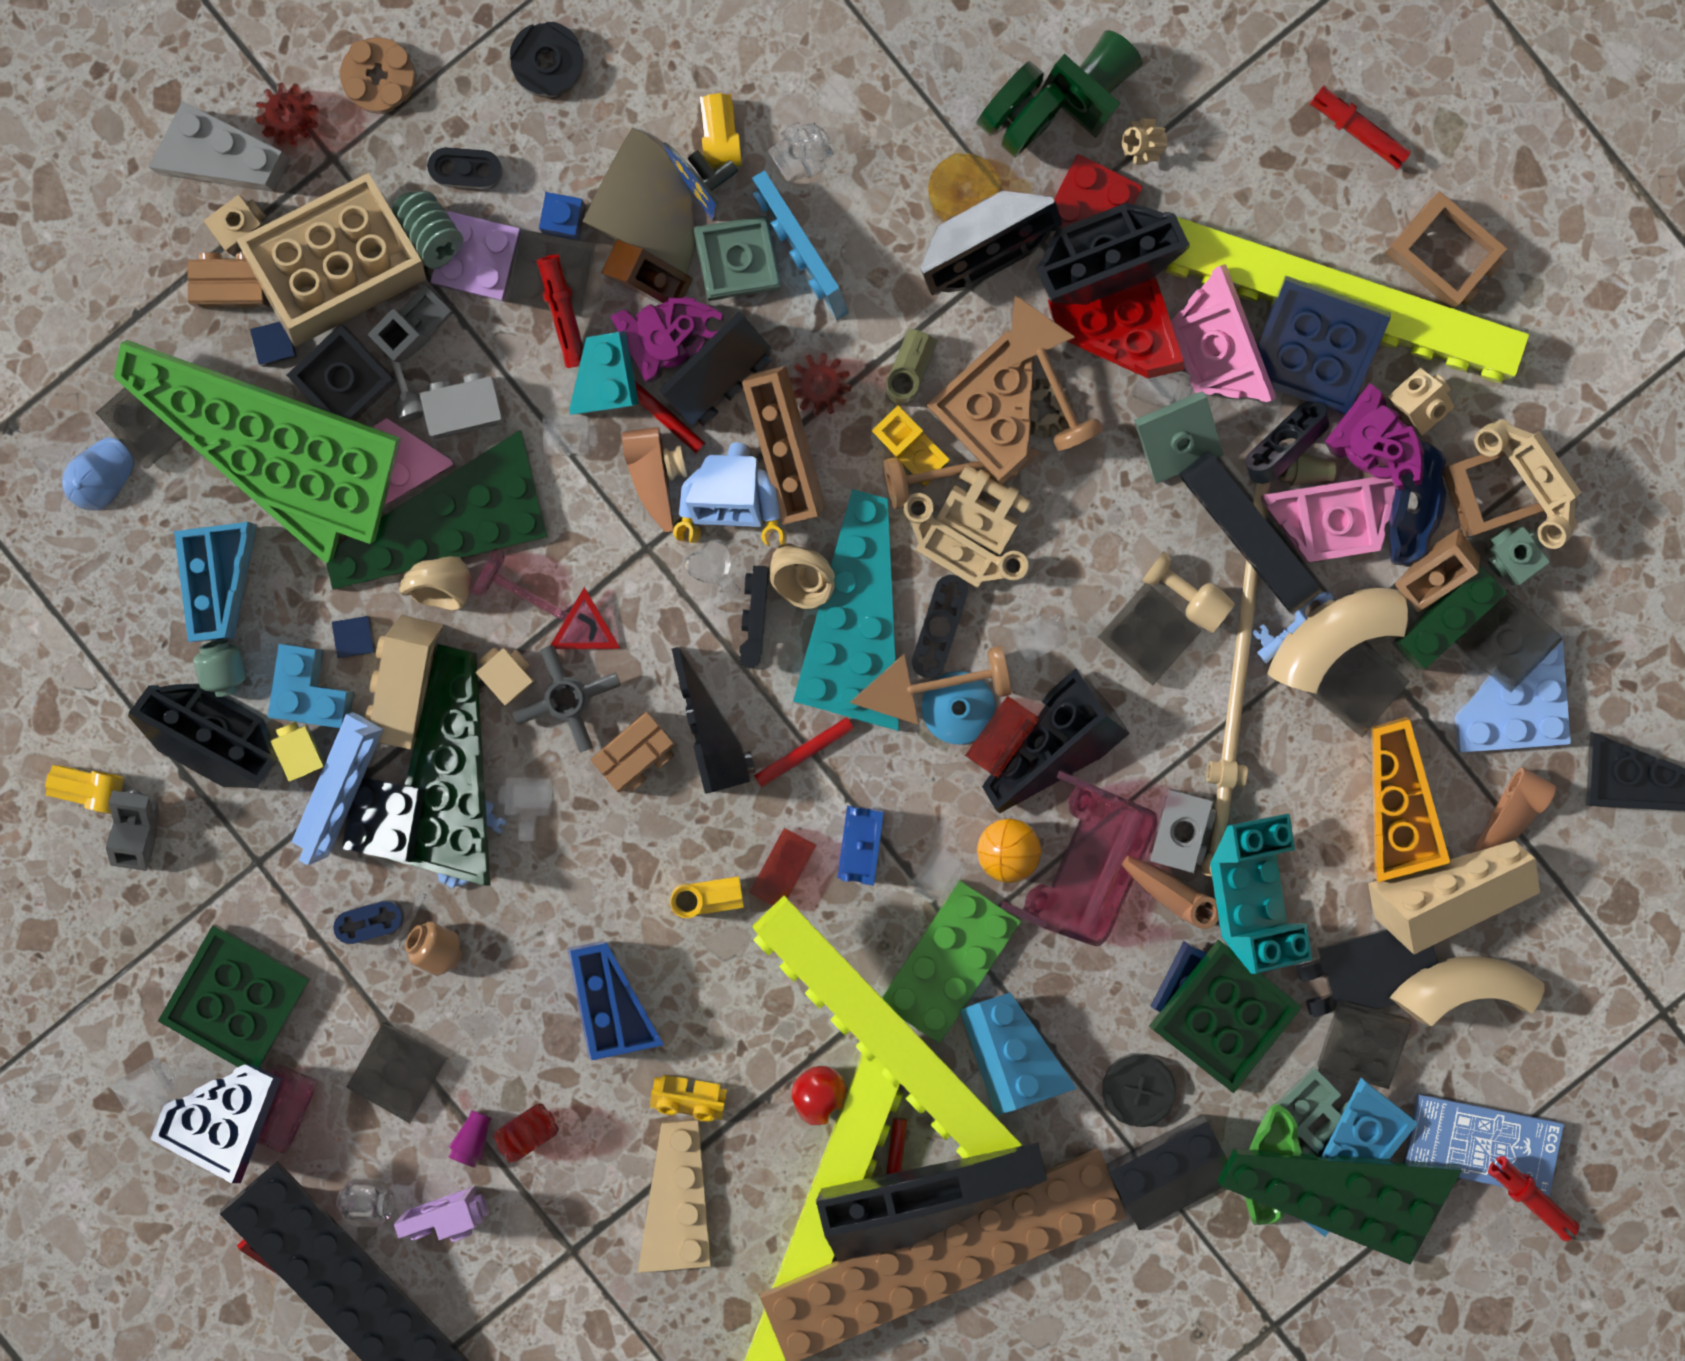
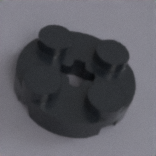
[510,22,584,99]

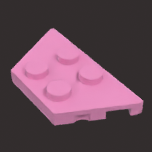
[1171,264,1277,402]
[372,418,455,507]
[1260,477,1395,563]

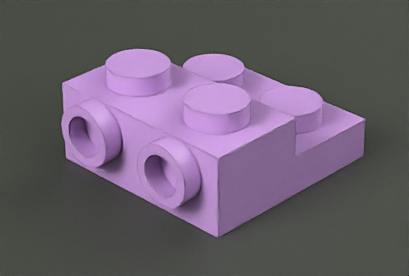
[394,1186,489,1242]

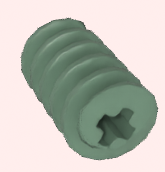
[392,191,464,269]

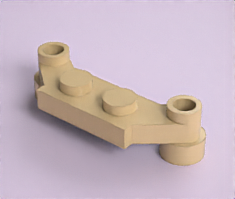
[1474,419,1582,549]
[903,493,1029,588]

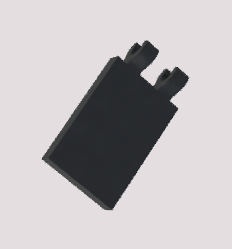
[1296,928,1438,1020]

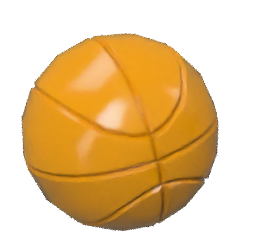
[977,818,1042,883]

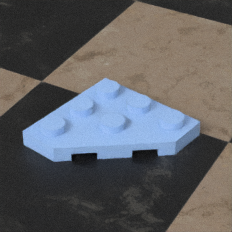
[1455,634,1571,753]

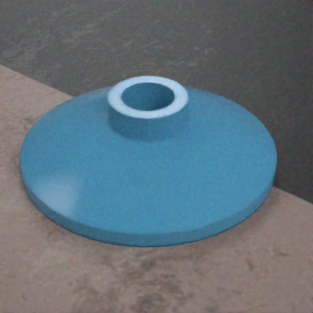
[922,671,995,744]

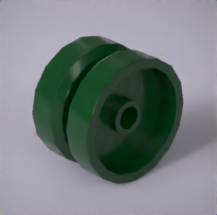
[976,61,1069,158]

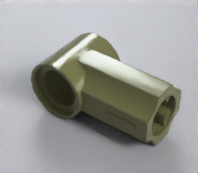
[886,329,938,405]

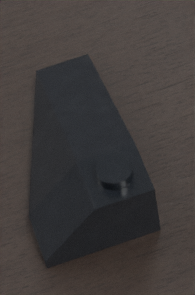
[671,647,756,794]
[982,668,1130,814]

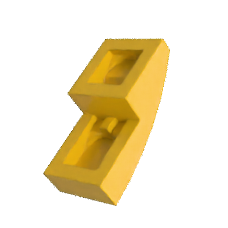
[872,406,951,487]

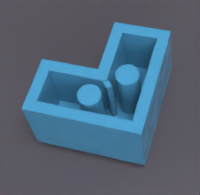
[268,644,354,728]

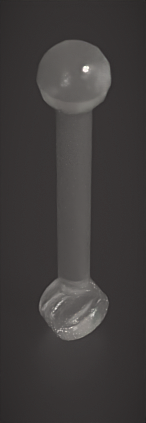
[384,891,427,962]

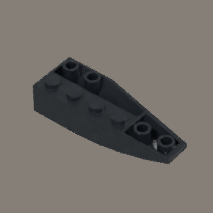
[816,1142,1047,1261]

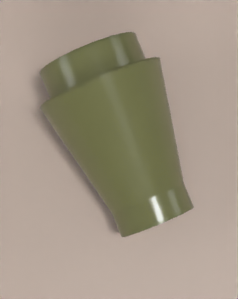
[1279,453,1336,486]

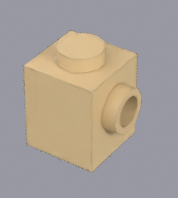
[203,194,266,256]
[476,648,536,706]

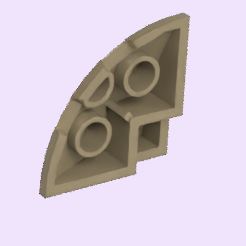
[582,128,695,274]

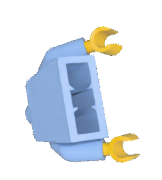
[673,442,787,547]

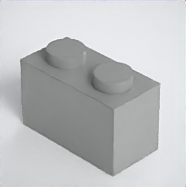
[419,372,506,439]

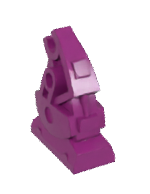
[610,297,724,383]
[1325,383,1424,491]

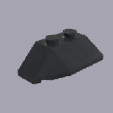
[920,190,1063,296]
[1036,203,1190,305]
[128,683,278,788]

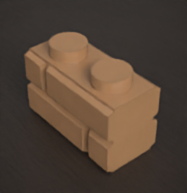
[187,252,270,308]
[590,711,677,793]

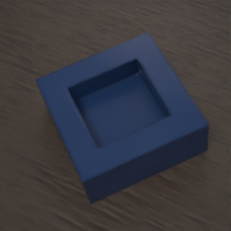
[250,321,297,366]
[332,616,376,658]

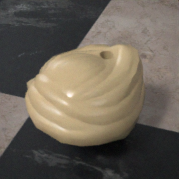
[770,543,835,609]
[399,556,473,611]

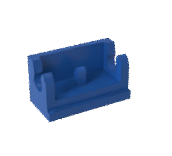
[837,805,884,886]

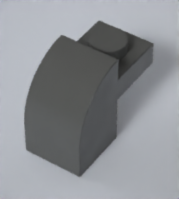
[367,284,454,363]
[106,790,159,871]

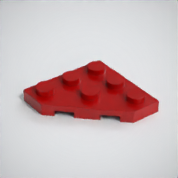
[1048,276,1184,379]

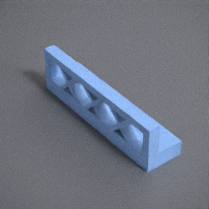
[292,712,384,865]

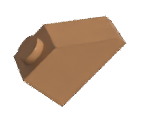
[1395,529,1481,613]

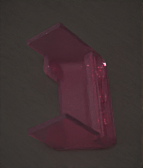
[1000,771,1157,946]

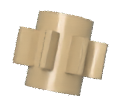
[1122,118,1167,165]

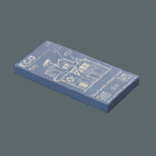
[1403,1093,1564,1196]

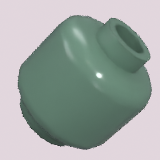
[193,640,246,697]

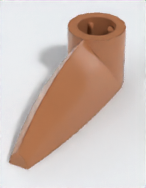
[622,427,674,532]
[1472,767,1556,853]
[1121,855,1219,929]

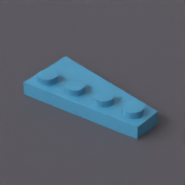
[752,170,849,320]
[1304,1078,1418,1237]

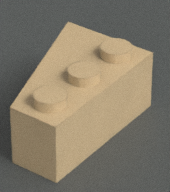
[365,615,444,750]

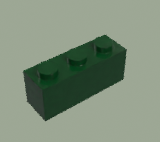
[1392,566,1507,669]

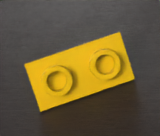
[650,1074,727,1122]

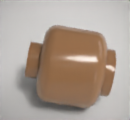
[405,921,462,976]

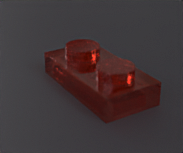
[965,696,1040,778]
[749,827,817,905]

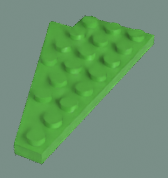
[114,340,401,563]

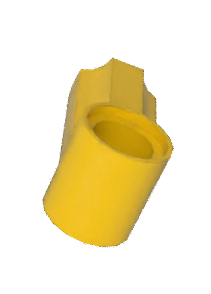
[700,93,742,169]
[45,765,125,814]
[670,876,744,918]

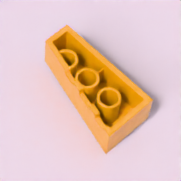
[1371,717,1450,882]

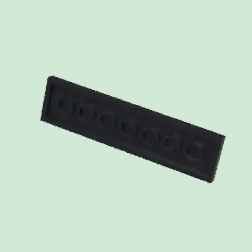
[220,1161,469,1361]

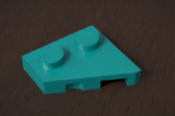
[569,331,639,415]

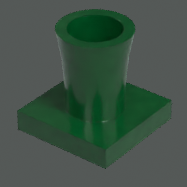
[1041,30,1143,138]

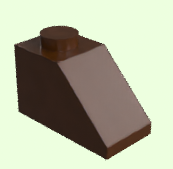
[601,240,693,304]

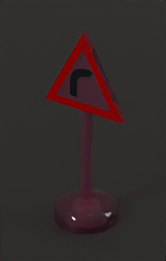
[469,548,620,649]

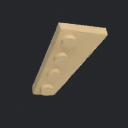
[637,1118,711,1273]

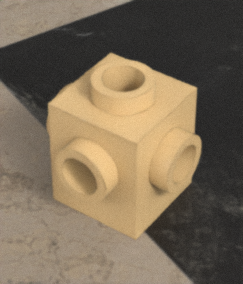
[1387,368,1455,436]

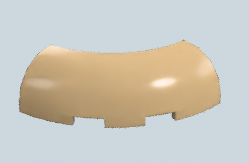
[1267,588,1408,694]
[1389,956,1544,1027]

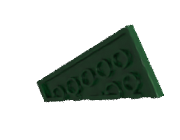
[326,430,548,590]
[1217,1149,1462,1265]

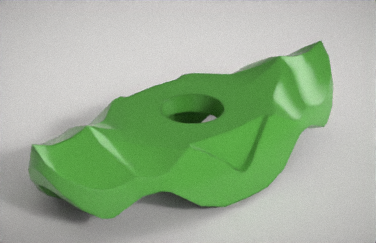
[1245,1103,1302,1225]

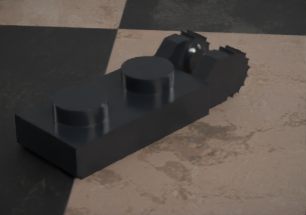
[739,565,769,669]

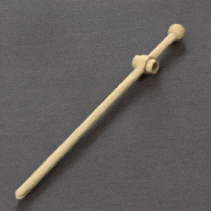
[1201,482,1271,876]

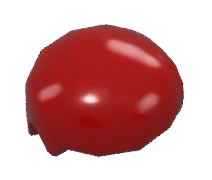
[791,1066,847,1125]

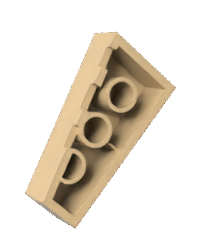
[1368,841,1540,954]

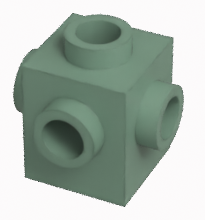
[1485,526,1550,586]

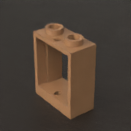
[1384,191,1507,309]
[1443,451,1544,537]

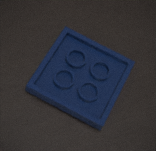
[1257,275,1391,415]

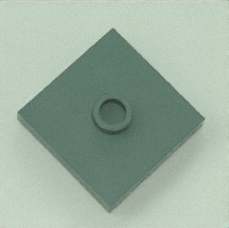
[694,216,781,301]
[1134,391,1224,484]

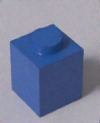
[539,192,586,242]

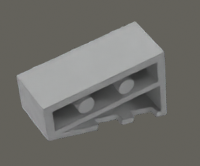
[149,101,291,192]

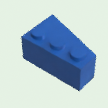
[567,941,664,1061]

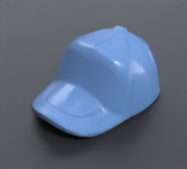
[62,437,134,510]

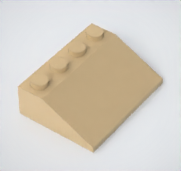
[236,173,426,347]

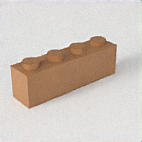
[742,366,826,525]

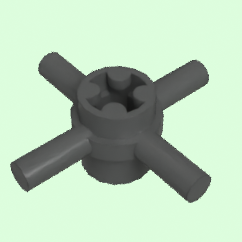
[512,645,621,753]

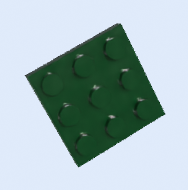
[158,924,311,1068]
[1149,940,1302,1094]

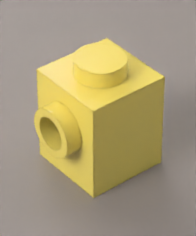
[271,722,325,782]

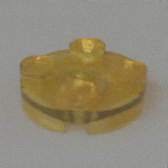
[928,153,1001,223]

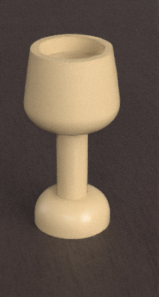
[1142,551,1235,633]

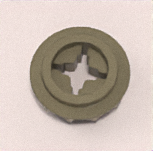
[1030,378,1073,438]

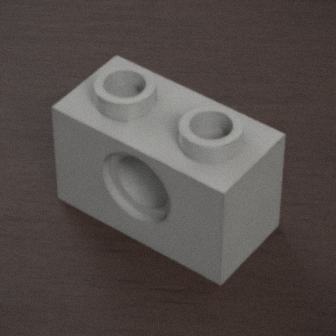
[1147,788,1216,873]

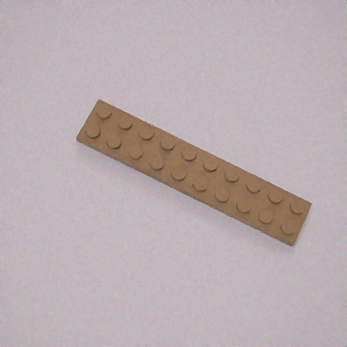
[759,1148,1127,1361]

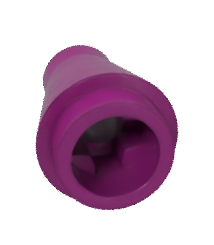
[448,1110,492,1168]

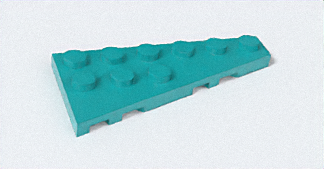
[793,489,899,731]

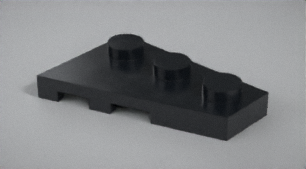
[1586,732,1685,811]

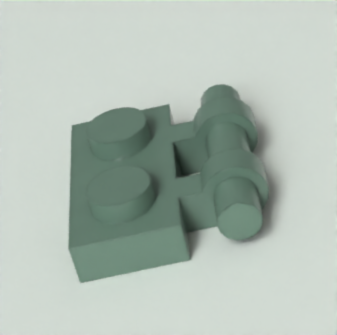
[1261,1066,1348,1155]

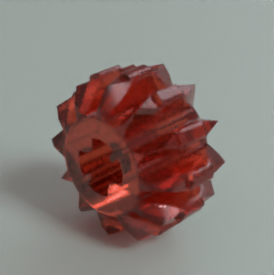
[255,83,319,147]
[790,353,852,416]
[493,1104,559,1162]

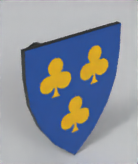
[662,142,738,221]

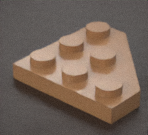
[926,330,1034,484]

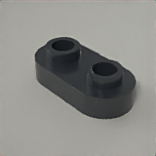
[427,147,503,190]

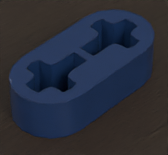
[333,900,404,944]

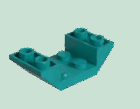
[1210,813,1313,974]

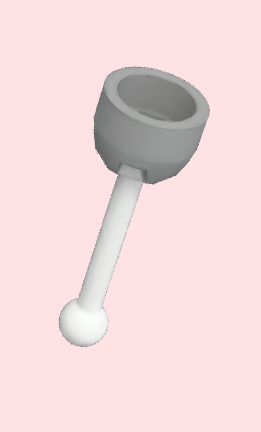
[390,358,424,422]

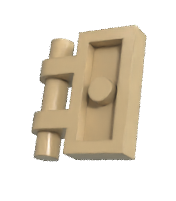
[936,465,1031,555]

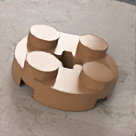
[340,37,416,114]

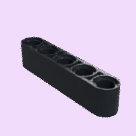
[1179,451,1322,615]

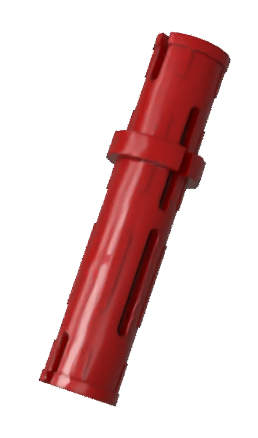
[1309,85,1412,170]
[536,254,584,368]
[1488,1156,1580,1242]

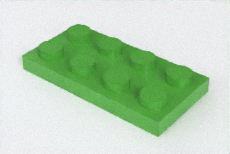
[882,880,1021,1044]

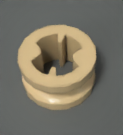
[663,445,688,481]

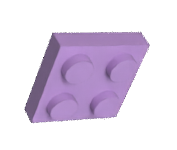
[430,211,521,302]

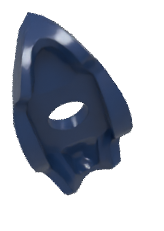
[1389,440,1446,565]

